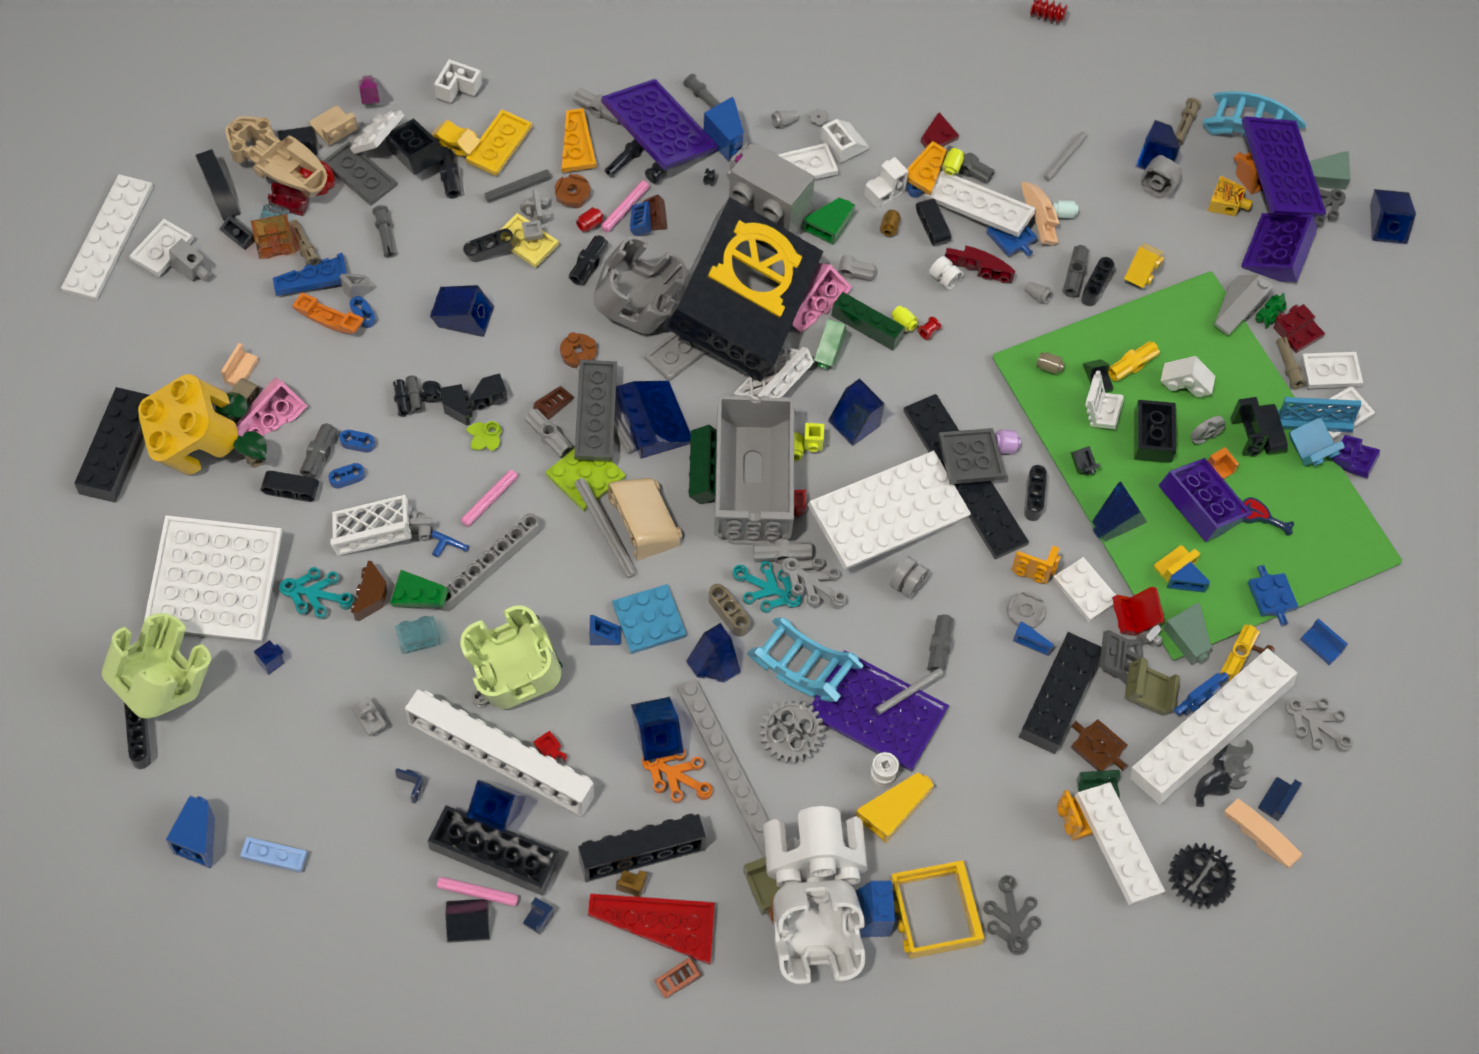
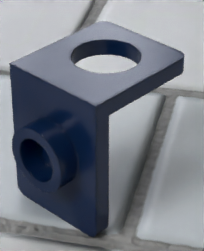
[395,768,424,804]

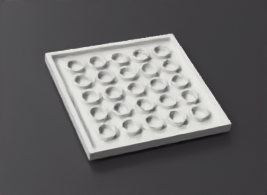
[144,515,283,642]

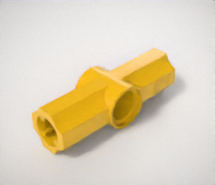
[1108,341,1160,382]
[1219,624,1260,681]

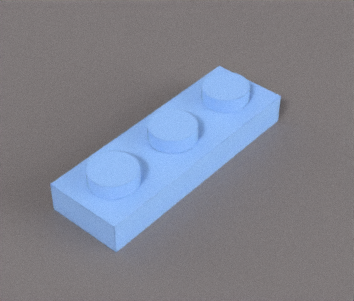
[240,837,308,873]

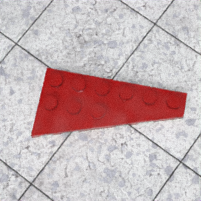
[588,893,715,965]

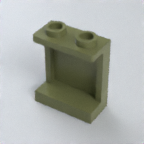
[1124,658,1180,716]
[743,857,780,916]

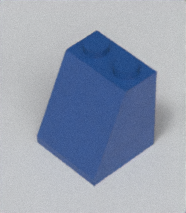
[703,97,744,162]
[166,796,215,868]
[855,880,895,938]

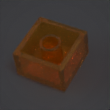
[251,214,295,259]

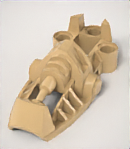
[225,116,327,198]

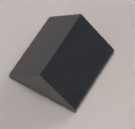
[445,899,490,943]

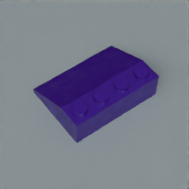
[1241,213,1317,282]
[1158,458,1253,542]

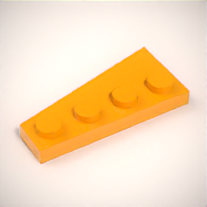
[561,108,596,173]

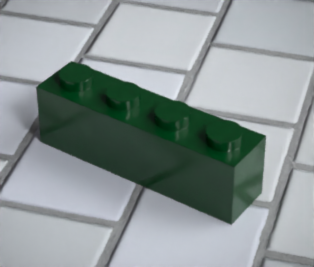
[831,292,905,351]
[688,424,716,504]

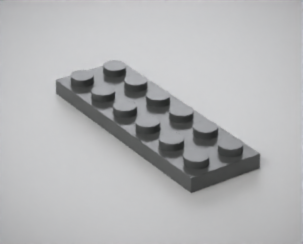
[574,360,617,461]

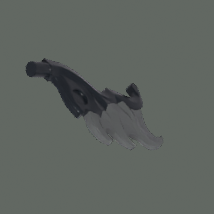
[1194,740,1253,807]

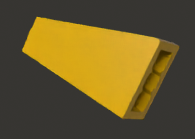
[855,772,934,843]

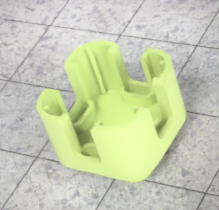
[460,605,561,709]
[101,613,211,719]

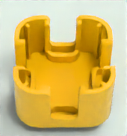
[138,374,238,475]

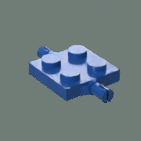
[986,225,1037,257]
[1248,565,1299,626]
[1174,672,1229,716]

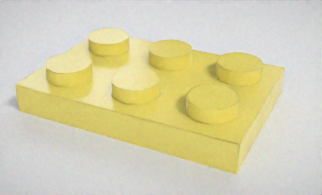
[500,213,559,268]

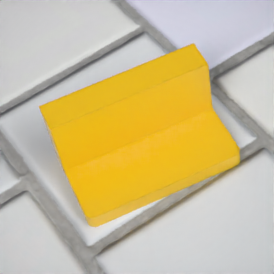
[1154,545,1200,582]

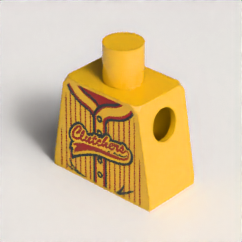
[1207,175,1252,216]

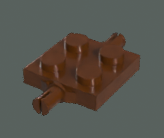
[1071,719,1128,774]

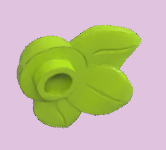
[466,421,502,452]

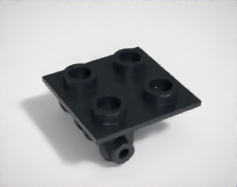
[278,126,318,155]

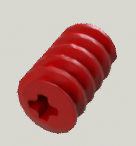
[1030,0,1068,24]

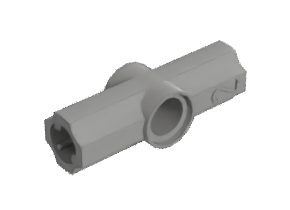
[573,88,620,124]
[525,409,573,458]
[753,539,812,564]

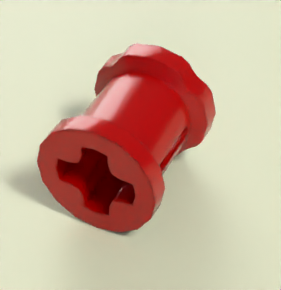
[917,316,942,340]

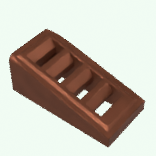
[533,386,574,420]
[654,957,703,999]

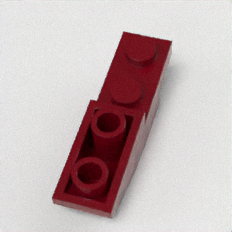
[945,245,1015,284]

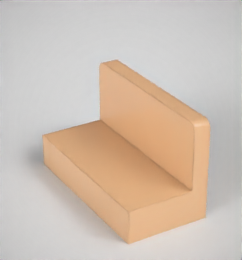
[221,343,259,387]

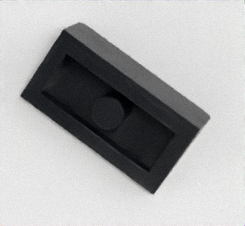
[219,215,260,250]

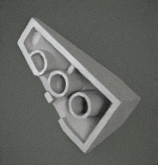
[1214,275,1274,336]

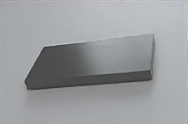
[323,141,398,206]

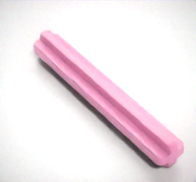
[601,180,649,233]
[461,470,517,527]
[437,877,518,906]

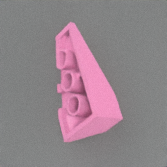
[792,263,852,333]
[236,377,307,436]

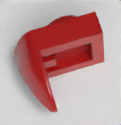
[794,489,806,517]

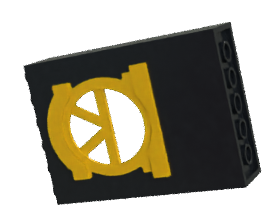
[663,197,824,382]

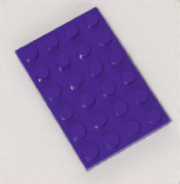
[601,79,719,170]
[1241,116,1327,217]
[811,650,949,772]

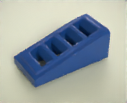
[630,201,651,236]
[1013,621,1054,656]

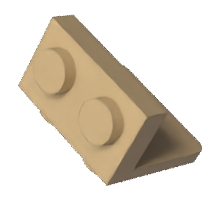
[310,106,358,146]

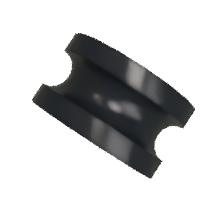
[703,168,715,185]

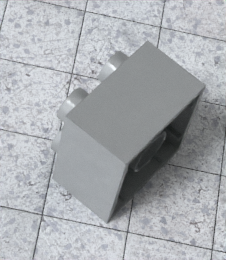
[729,142,815,236]

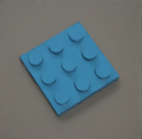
[612,584,687,654]

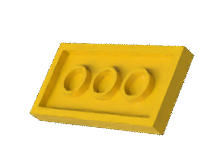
[466,109,532,177]

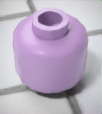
[995,429,1021,454]

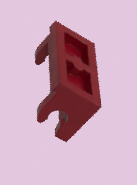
[268,183,309,216]

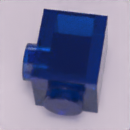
[253,640,285,675]

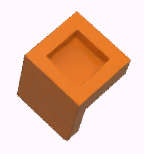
[1208,447,1239,479]

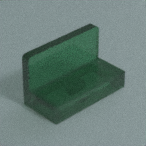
[1076,769,1121,798]

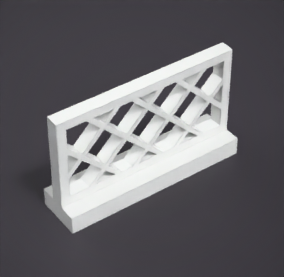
[733,346,814,400]
[331,494,412,556]

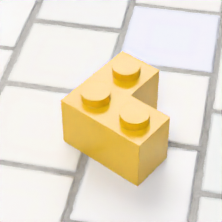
[1124,243,1165,288]

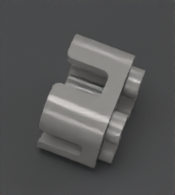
[593,236,687,334]

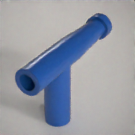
[431,530,469,558]

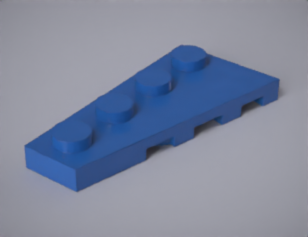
[273,252,347,296]

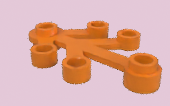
[642,747,713,803]

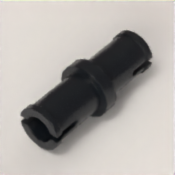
[393,379,410,417]

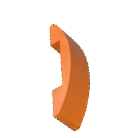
[292,292,364,334]

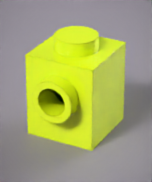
[804,423,824,452]

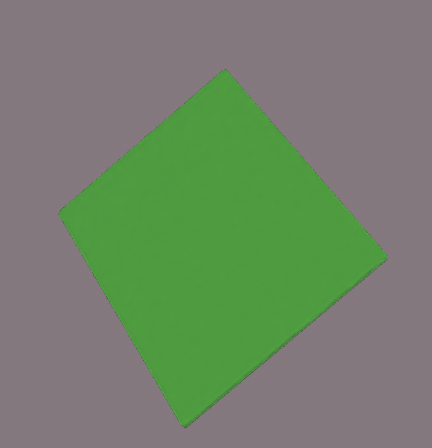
[992,271,1402,661]

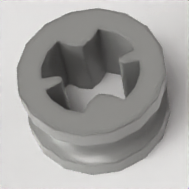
[472,689,489,708]

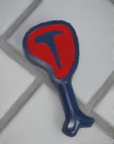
[1240,497,1294,536]

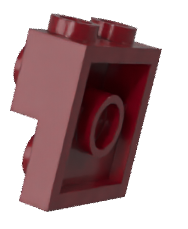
[1273,304,1325,353]

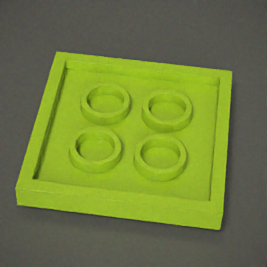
[545,449,626,512]

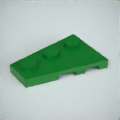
[390,570,448,607]

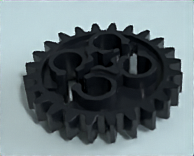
[1168,843,1236,909]

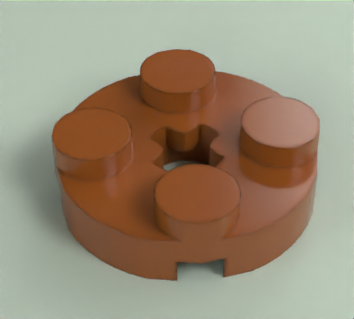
[555,174,590,208]
[560,332,597,368]

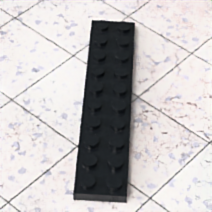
[903,394,1029,560]

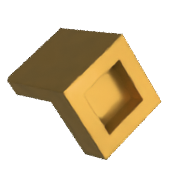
[616,870,647,897]

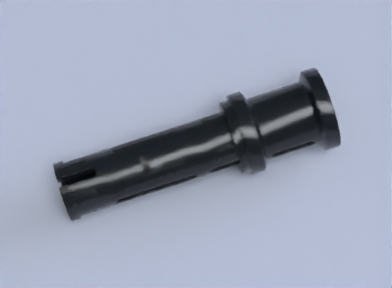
[604,138,643,177]

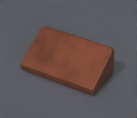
[643,194,668,230]

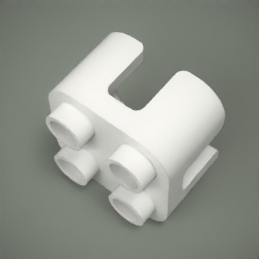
[763,806,868,888]
[773,880,865,984]

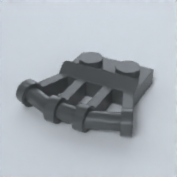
[1099,630,1145,684]

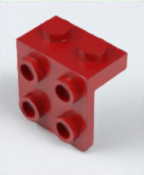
[1112,586,1164,636]

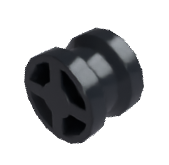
[645,162,667,184]
[421,381,441,403]

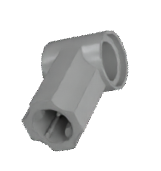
[838,255,875,280]

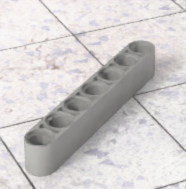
[439,513,540,611]

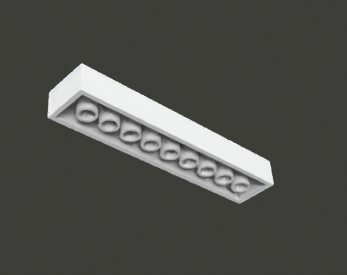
[1130,648,1298,805]
[405,689,594,817]

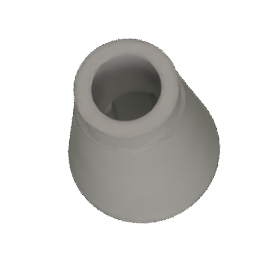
[771,111,798,128]
[1025,281,1053,304]

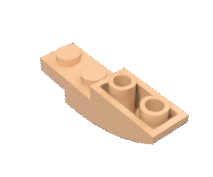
[1021,181,1060,246]

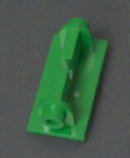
[1255,293,1287,329]

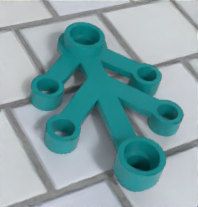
[732,561,802,613]
[279,567,354,619]

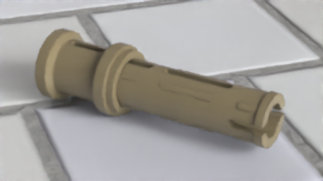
[1173,98,1201,146]
[288,220,321,266]
[1276,337,1307,389]

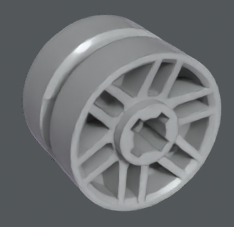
[889,556,929,599]

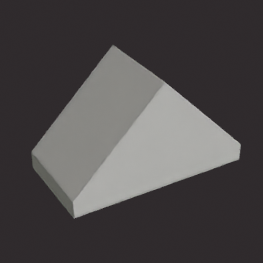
[340,274,376,300]

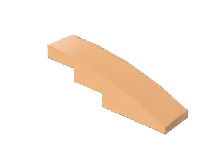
[1224,799,1302,869]

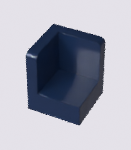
[523,897,554,934]

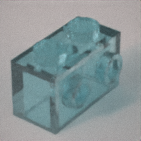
[395,616,441,654]

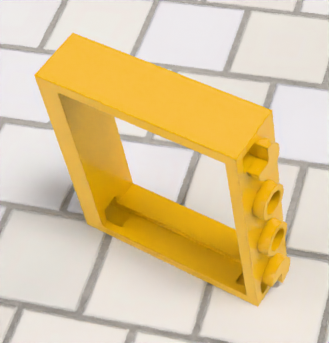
[889,860,984,959]

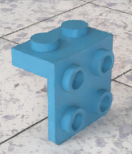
[1289,418,1345,466]

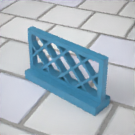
[1278,397,1361,432]

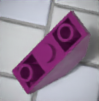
[359,75,379,104]

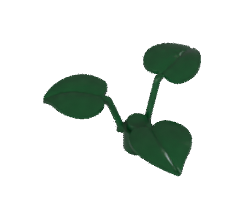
[197,392,267,460]

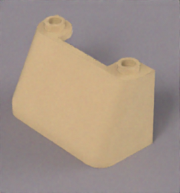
[608,478,682,561]

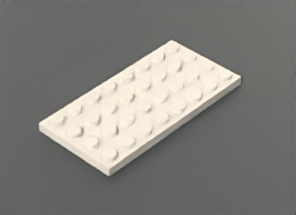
[807,451,971,570]

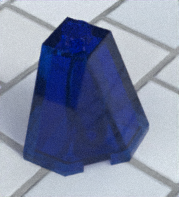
[1136,120,1180,170]
[1092,482,1147,542]
[686,623,741,683]

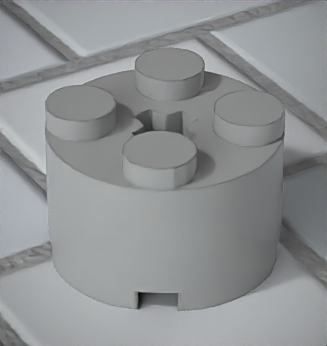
[1140,155,1182,198]

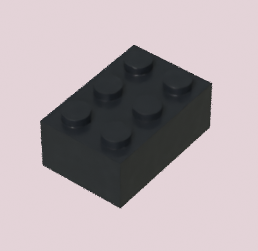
[385,118,445,175]
[1134,400,1176,462]

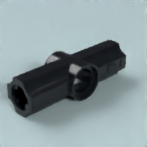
[439,146,461,199]
[569,235,608,285]

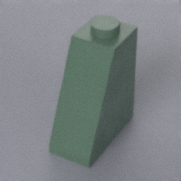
[1310,151,1350,190]
[1164,603,1212,665]

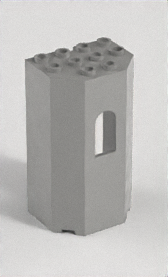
[714,395,794,545]

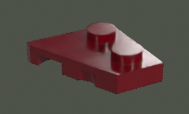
[920,112,959,148]

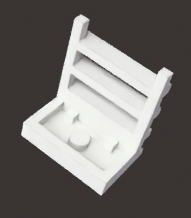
[1085,371,1124,430]

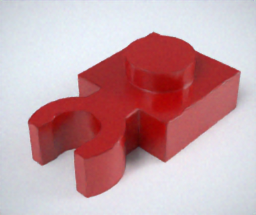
[533,730,567,762]

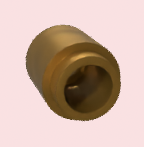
[880,210,901,236]

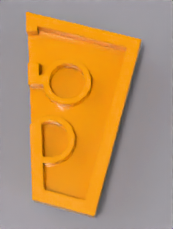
[907,141,947,196]

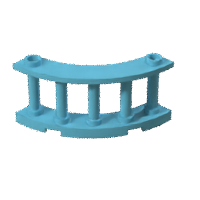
[1202,91,1307,137]
[747,617,864,702]

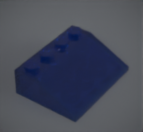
[616,381,691,459]

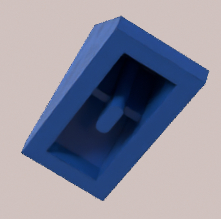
[1167,561,1209,593]
[589,614,621,645]

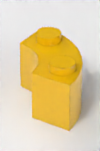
[431,120,481,156]

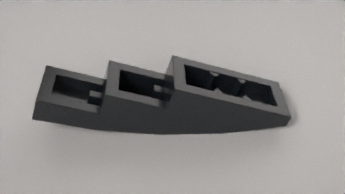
[195,149,240,221]

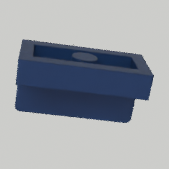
[1258,777,1302,821]

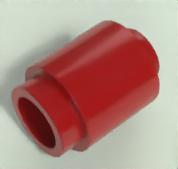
[576,207,603,232]

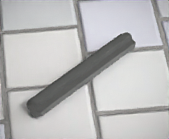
[484,169,551,202]

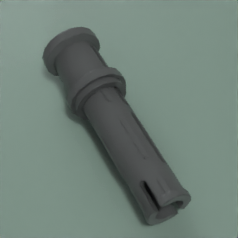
[683,73,720,108]
[372,205,395,258]

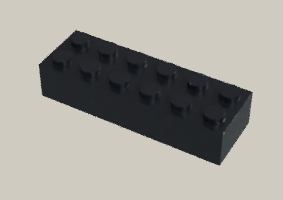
[74,387,150,503]
[1019,632,1102,754]
[428,805,560,896]
[578,814,706,883]

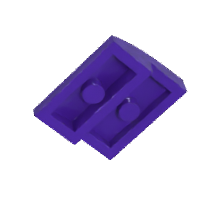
[1332,435,1380,478]

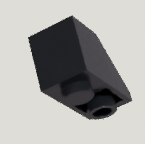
[470,373,508,411]
[440,384,473,426]

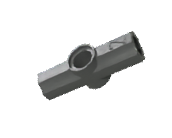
[944,146,995,183]
[1062,245,1089,297]
[300,423,337,479]
[927,614,954,673]

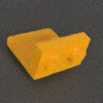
[1011,545,1061,584]
[1056,790,1094,841]

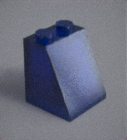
[1370,189,1416,244]
[430,285,494,337]
[828,378,885,446]
[631,696,684,761]
[466,779,526,832]

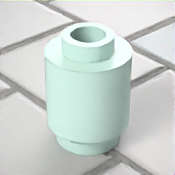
[1052,200,1078,218]

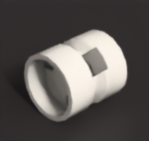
[929,256,963,290]
[870,752,899,787]

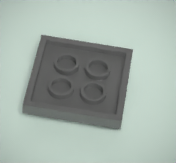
[938,428,1006,484]

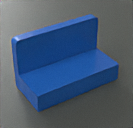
[1300,618,1348,666]

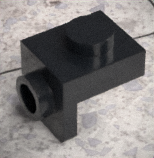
[1070,446,1101,476]

